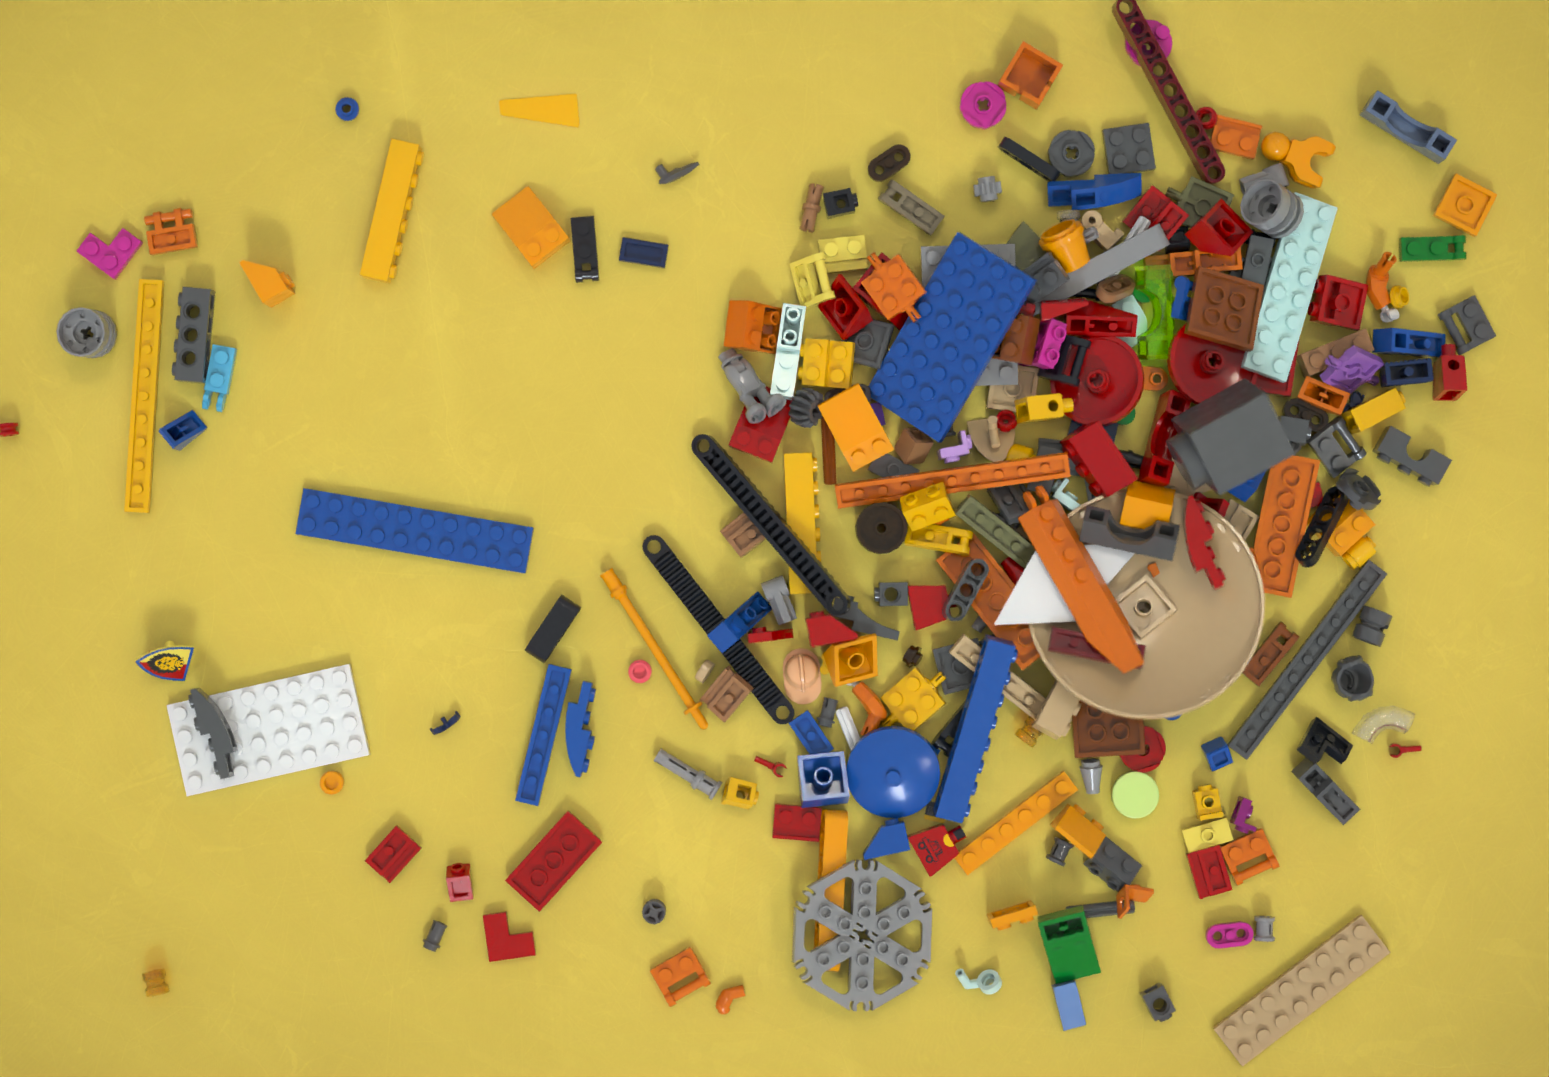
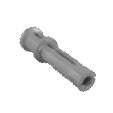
[654,748,723,800]

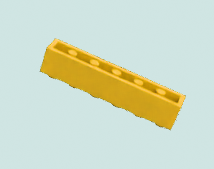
[360,139,424,284]
[784,453,821,594]

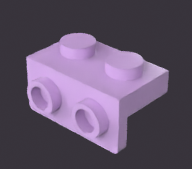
[937,430,972,464]

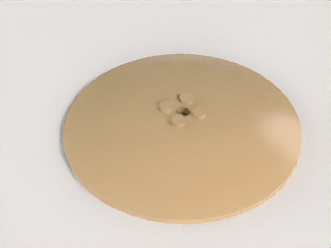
[1028,489,1265,720]

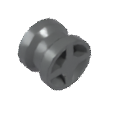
[642,899,666,924]

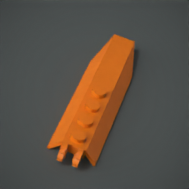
[1018,485,1144,674]

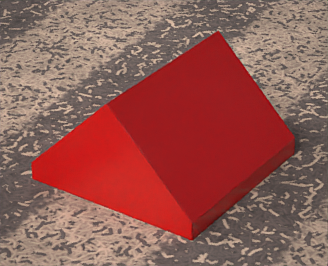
[817,274,873,340]

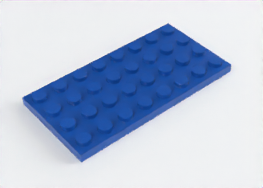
[868,232,1037,443]

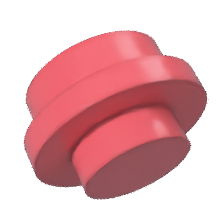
[628,660,652,683]

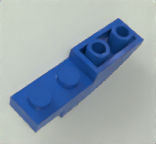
[1048,173,1142,210]
[565,681,596,777]

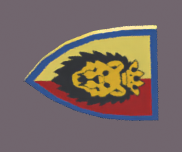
[135,641,194,681]

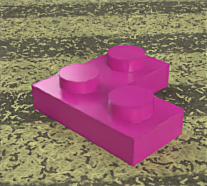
[76,228,143,280]

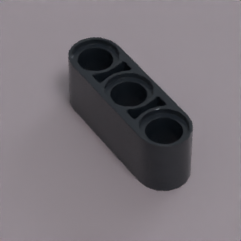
[525,595,581,663]

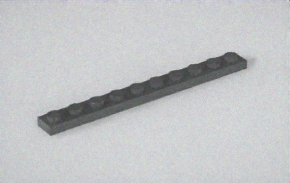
[1227,560,1387,760]

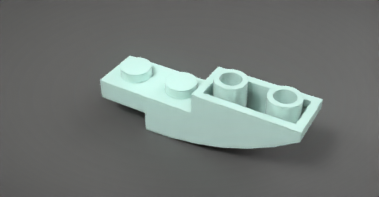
[770,303,806,400]

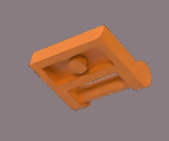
[1220,828,1280,886]
[650,946,711,1007]

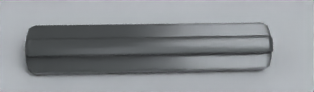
[1066,900,1135,918]

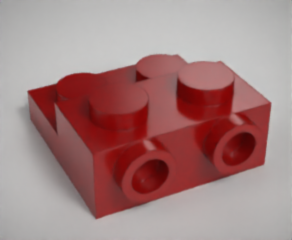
[1307,274,1368,331]

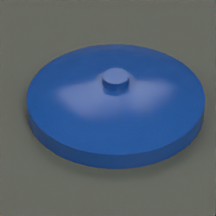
[846,726,940,818]

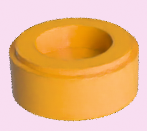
[320,771,344,795]

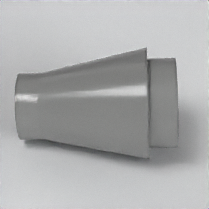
[1079,758,1103,794]

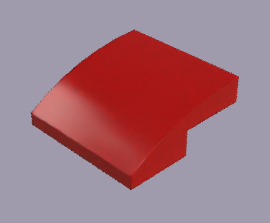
[1122,185,1189,251]

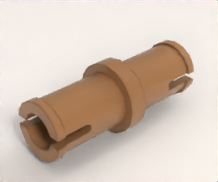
[799,183,824,233]

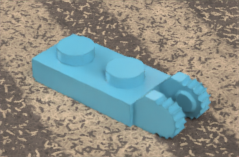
[202,344,237,412]

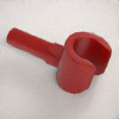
[1389,743,1422,758]
[754,756,787,777]

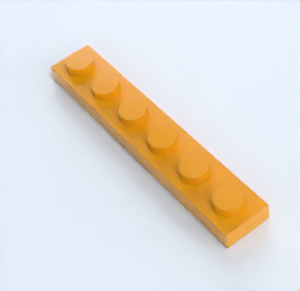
[954,771,1078,875]

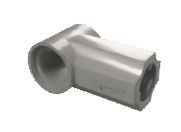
[1239,163,1289,195]
[761,575,797,625]

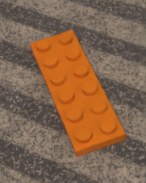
[1253,455,1320,598]
[936,533,1040,671]

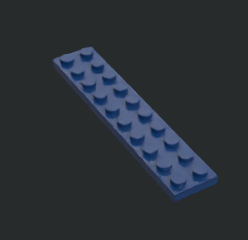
[295,488,534,574]

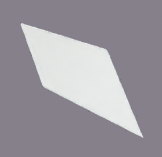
[994,544,1135,625]

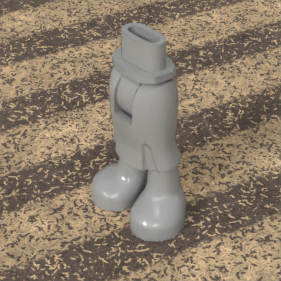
[718,348,786,424]

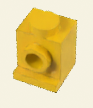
[721,777,759,810]
[1192,784,1224,821]

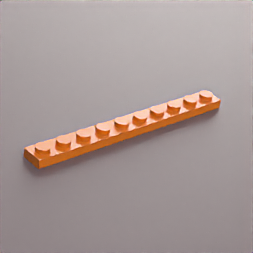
[835,452,1071,509]

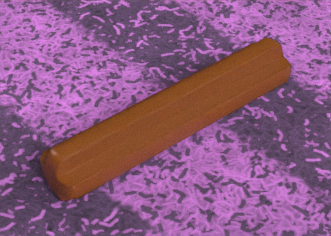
[821,417,837,485]

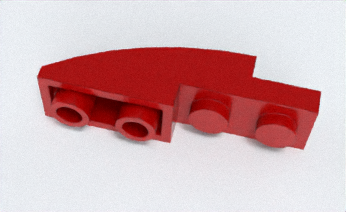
[1184,495,1226,591]

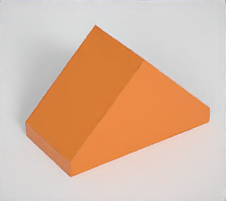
[1297,376,1350,416]

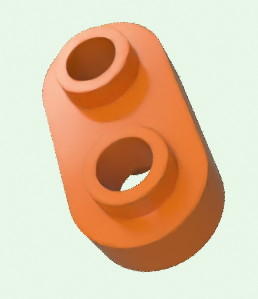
[1142,366,1168,391]

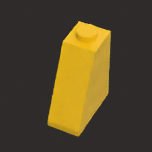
[1341,387,1406,434]

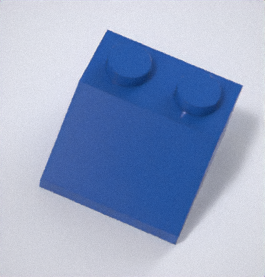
[797,751,850,808]

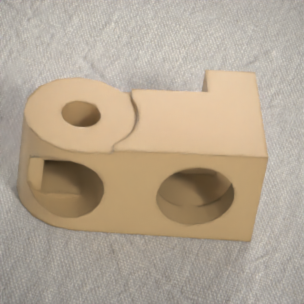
[1081,210,1124,252]

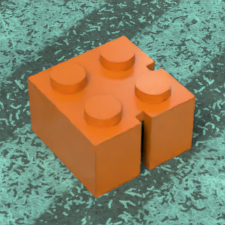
[997,41,1063,110]

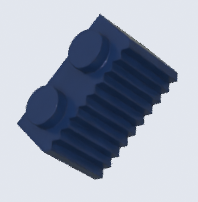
[1379,358,1433,387]

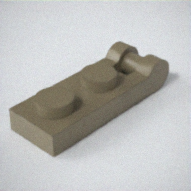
[878,179,944,236]

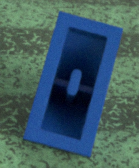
[158,410,207,451]

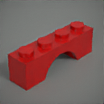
[1137,389,1191,487]

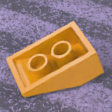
[492,186,571,269]
[817,383,894,472]

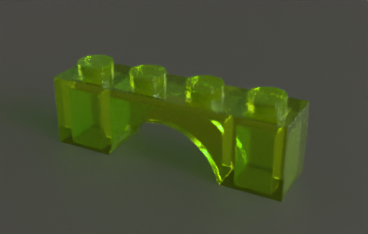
[1135,264,1175,360]

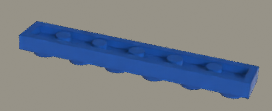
[515,664,572,806]

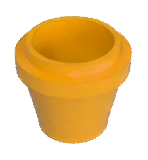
[1039,219,1090,273]

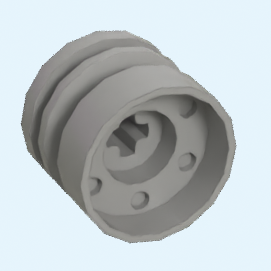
[1240,179,1304,238]
[56,307,117,359]

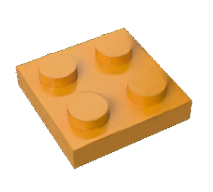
[1433,174,1498,237]
[986,900,1038,931]

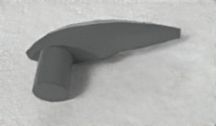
[655,162,699,184]

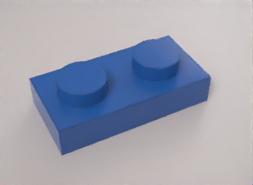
[789,710,834,754]

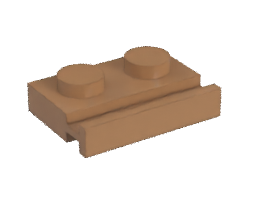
[720,512,766,558]
[700,666,754,722]

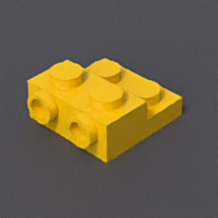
[798,338,855,389]

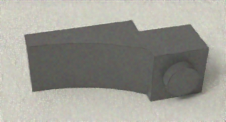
[831,596,900,640]
[1291,758,1361,825]

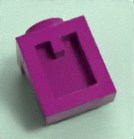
[1230,796,1257,834]

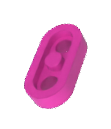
[1205,921,1254,949]

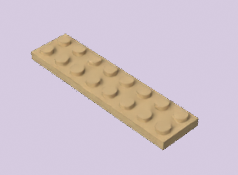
[1213,915,1390,1067]

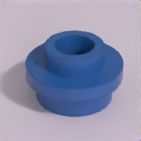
[335,97,359,121]

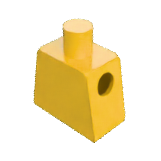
[1014,393,1074,424]

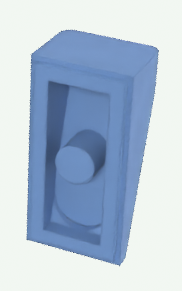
[1051,980,1086,1031]

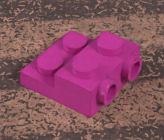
[1018,318,1067,369]

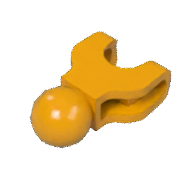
[1261,132,1336,189]

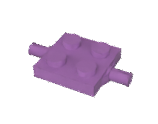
[1319,345,1384,394]

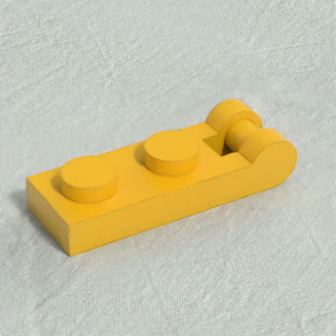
[904,525,973,556]

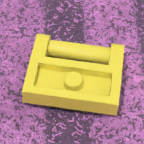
[790,252,836,308]

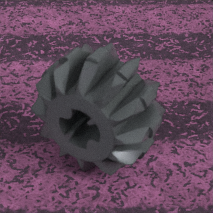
[788,387,825,428]

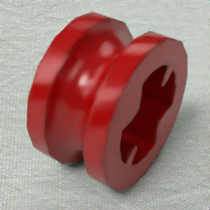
[0,423,19,437]

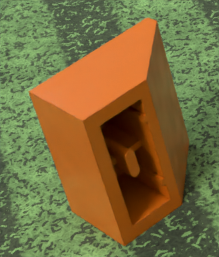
[724,300,782,354]

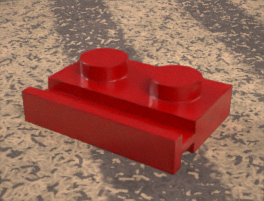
[772,804,822,842]
[365,825,422,883]
[1185,844,1233,899]

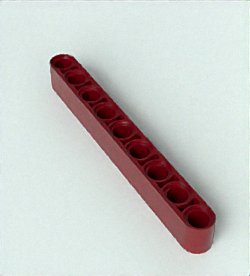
[1112,0,1225,184]

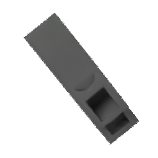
[189,688,238,779]

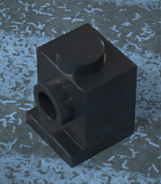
[823,188,859,219]

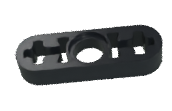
[998,137,1061,182]

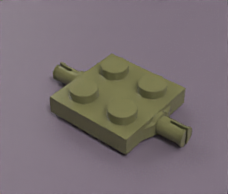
[1165,176,1242,228]

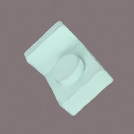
[1051,478,1080,512]

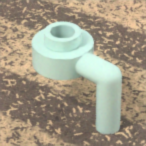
[955,969,1002,995]

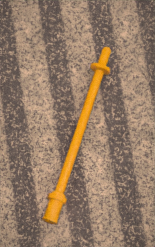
[600,568,708,730]

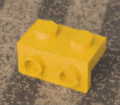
[900,482,956,532]

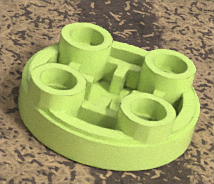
[1111,771,1159,818]

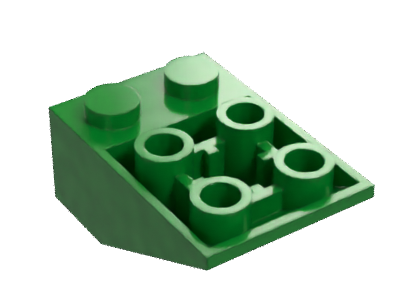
[1038,905,1101,984]

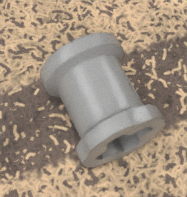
[1254,916,1275,942]

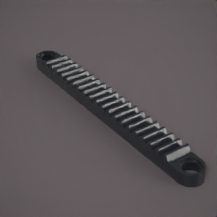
[691,434,851,616]
[642,535,794,724]

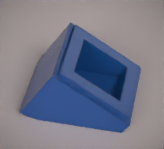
[1201,737,1233,772]

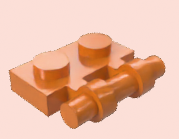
[144,208,198,255]

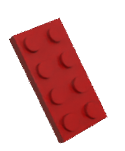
[505,810,603,912]

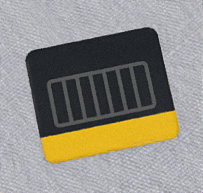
[924,801,946,823]

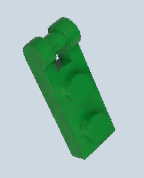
[1399,235,1466,262]

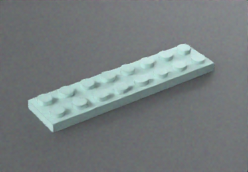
[1240,192,1337,383]

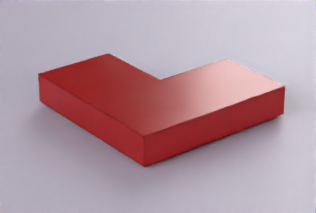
[483,911,536,962]

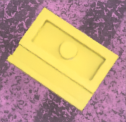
[818,235,868,274]

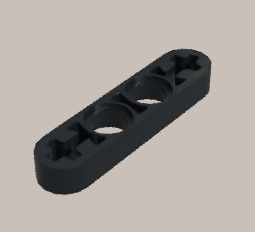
[1295,486,1348,568]

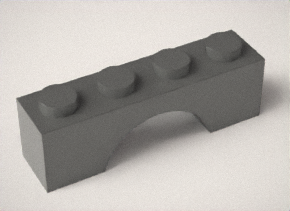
[1079,505,1180,561]

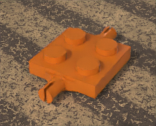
[861,252,927,323]

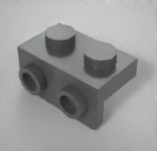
[1083,836,1142,892]

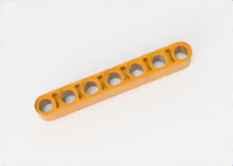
[814,809,848,972]

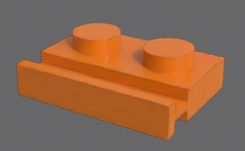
[1210,115,1262,160]

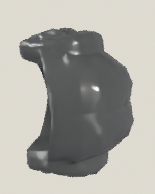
[1331,655,1374,702]

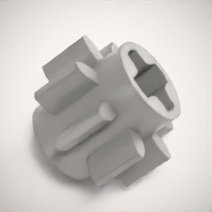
[973,176,1002,202]

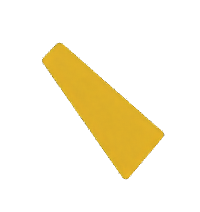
[499,94,580,128]

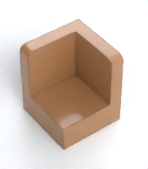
[894,427,934,464]

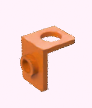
[1116,884,1154,919]

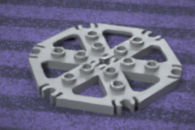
[792,859,932,1011]

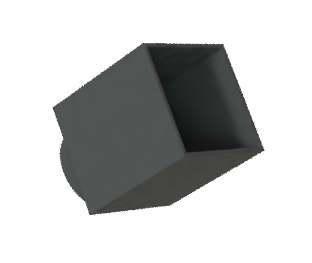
[1166,379,1295,495]

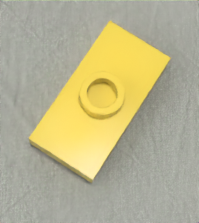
[1181,817,1233,853]

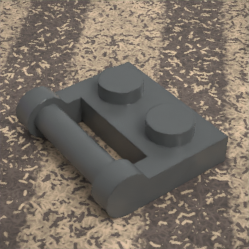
[1437,295,1496,355]
[1306,416,1367,478]

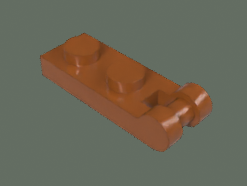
[1242,621,1299,686]

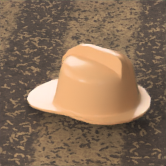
[783,648,822,705]

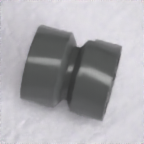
[1352,606,1393,647]

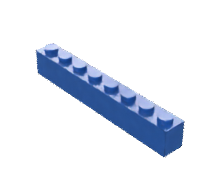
[933,634,1018,823]

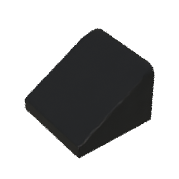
[1165,226,1190,254]

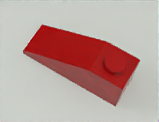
[1064,300,1138,337]

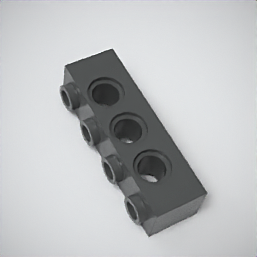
[172,287,215,384]

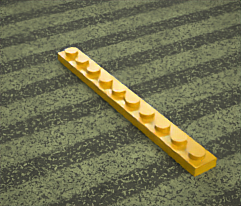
[124,279,164,513]

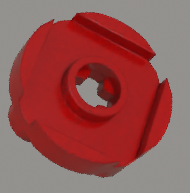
[1120,726,1166,772]

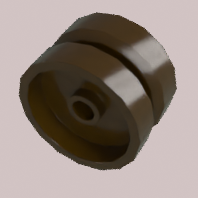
[855,502,908,554]

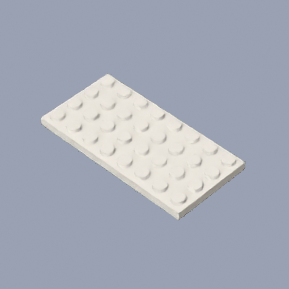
[167,664,371,796]

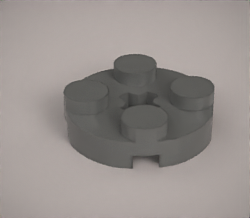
[1048,130,1095,178]
[1336,468,1381,510]

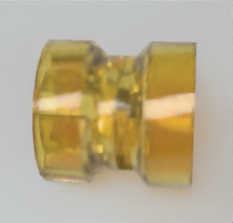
[1015,716,1044,748]
[142,968,170,997]

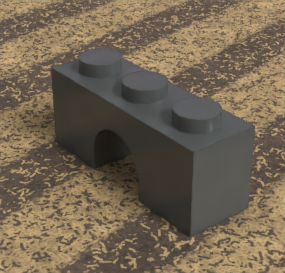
[1372,426,1452,487]

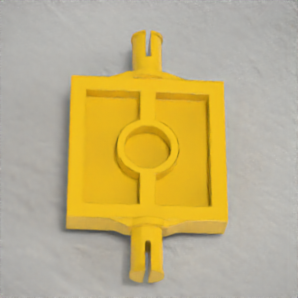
[881,668,947,731]

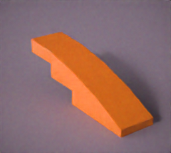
[1143,246,1243,280]

